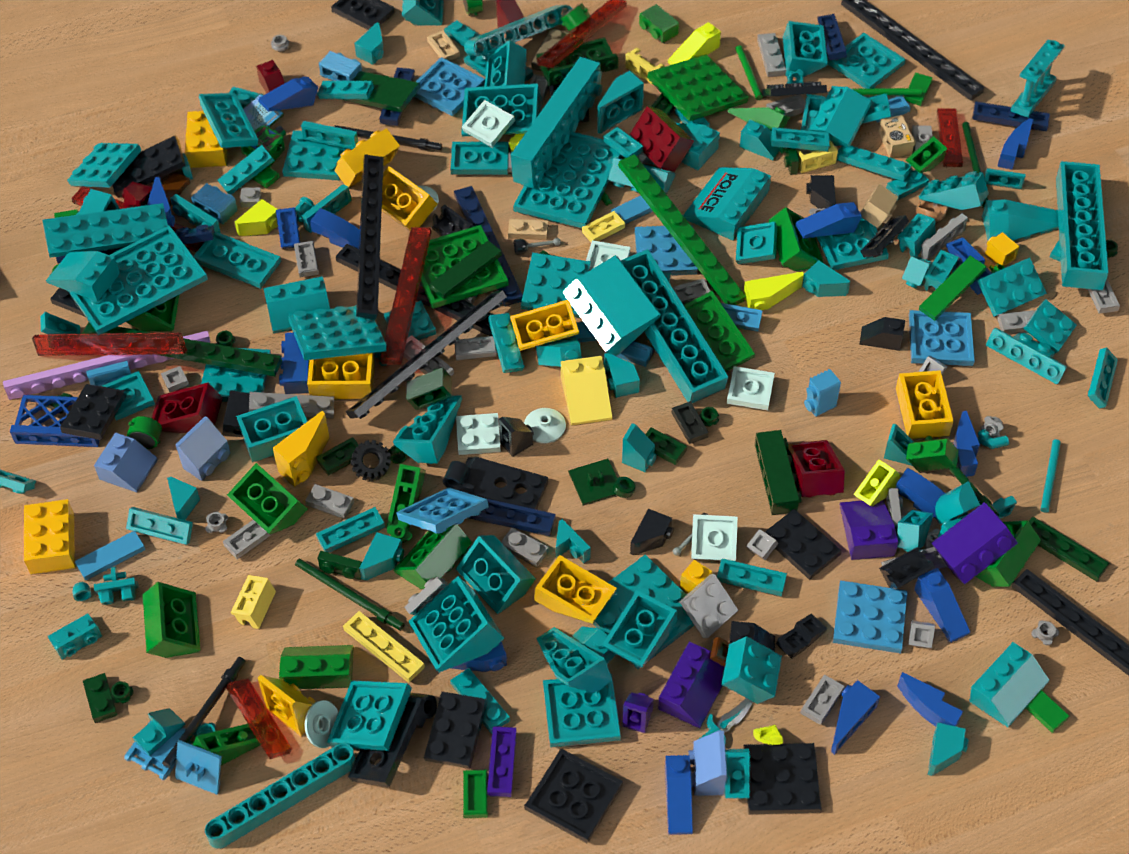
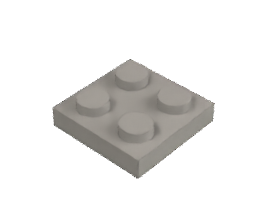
[679,574,738,638]

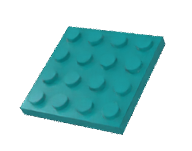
[288,305,386,360]
[593,554,695,669]

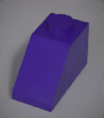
[623,692,654,733]

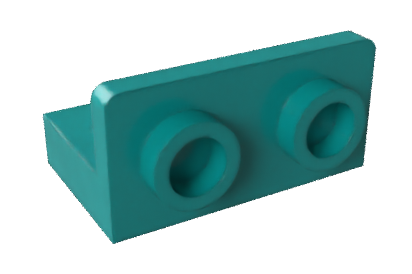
[862,93,891,124]
[48,613,102,660]

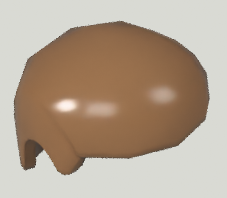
[916,200,948,223]

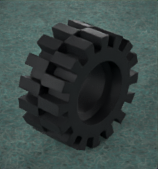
[351,440,391,481]

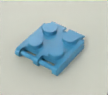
[124,721,192,780]

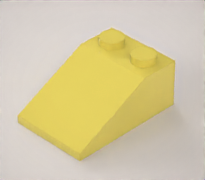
[561,356,612,426]

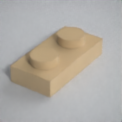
[427,31,460,61]
[508,219,548,240]

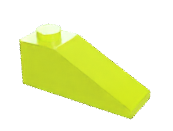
[668,22,721,65]
[744,272,804,310]

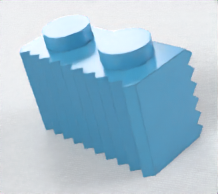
[319,51,362,81]
[191,183,238,224]
[804,369,841,416]

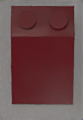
[152,382,223,433]
[787,440,845,498]

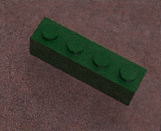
[754,430,802,515]

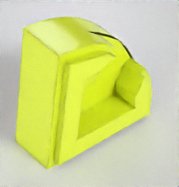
[753,725,783,745]

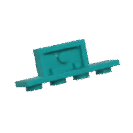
[986,328,1067,384]

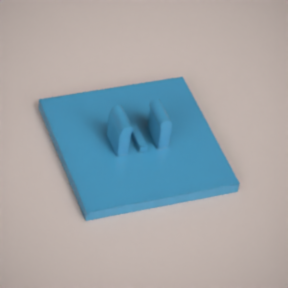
[175,740,222,795]

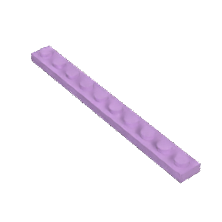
[3,331,211,400]

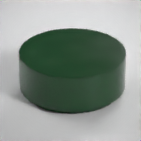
[613,477,636,498]

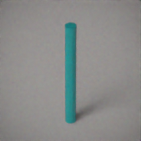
[1040,439,1061,513]

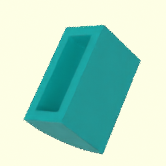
[935,481,980,524]

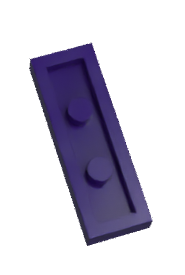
[487,727,517,797]

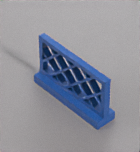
[10,395,100,447]

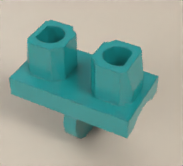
[94,567,139,605]

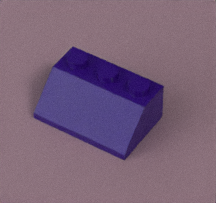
[931,502,1018,584]
[658,641,725,729]

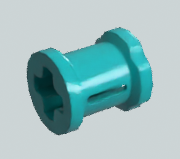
[295,197,315,222]

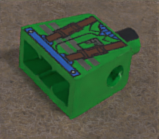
[241,126,286,167]

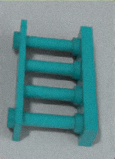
[1011,39,1065,117]

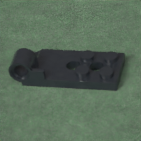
[442,457,548,510]
[348,693,437,787]

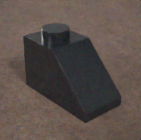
[806,175,836,209]
[859,317,905,351]
[499,417,534,457]
[630,509,674,555]
[729,621,775,652]

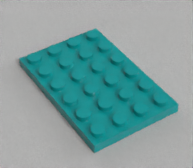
[513,132,622,228]
[68,226,208,335]

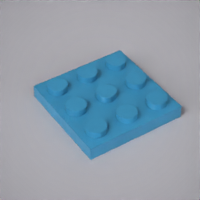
[414,57,485,116]
[635,225,698,275]
[909,310,975,366]
[397,488,489,533]
[833,580,907,653]

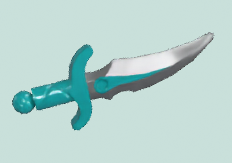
[699,698,752,744]

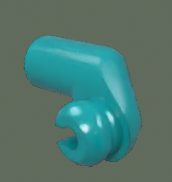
[977,429,1009,449]

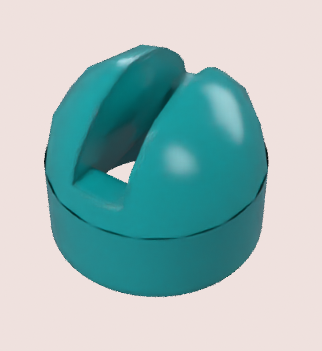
[72,582,92,601]

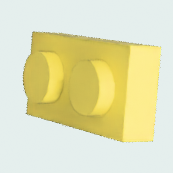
[582,211,625,243]

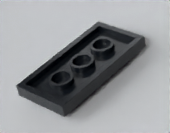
[112,135,186,198]

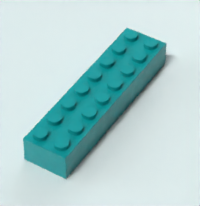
[510,57,603,188]
[1056,161,1108,290]
[621,249,728,403]

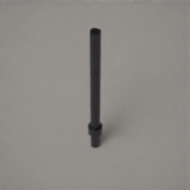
[334,125,442,151]
[162,657,246,768]

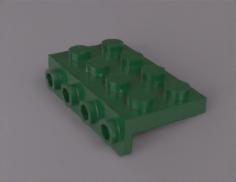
[536,37,619,86]

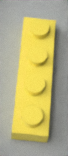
[343,611,425,683]

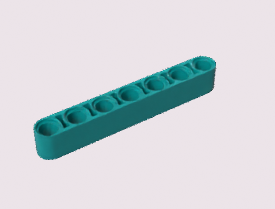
[464,5,572,56]
[205,743,355,849]

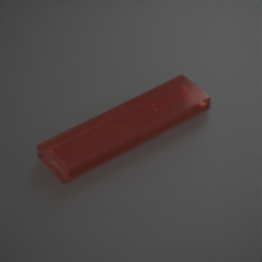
[937,108,963,167]
[226,678,292,759]

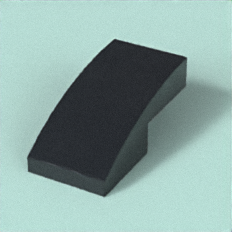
[776,613,827,659]

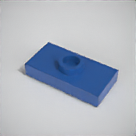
[276,207,300,249]

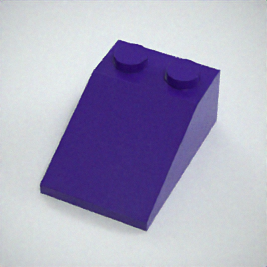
[839,500,898,560]

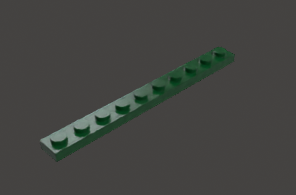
[81,322,282,377]

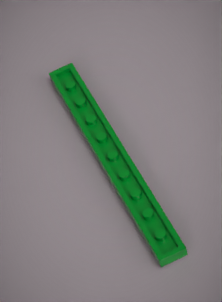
[618,154,746,305]

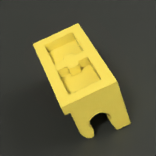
[625,48,665,85]
[796,141,838,173]
[231,575,276,629]

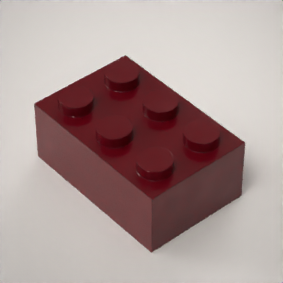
[629,106,694,172]

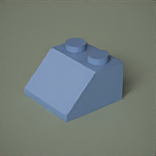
[175,416,231,481]
[94,433,158,493]
[688,730,727,796]

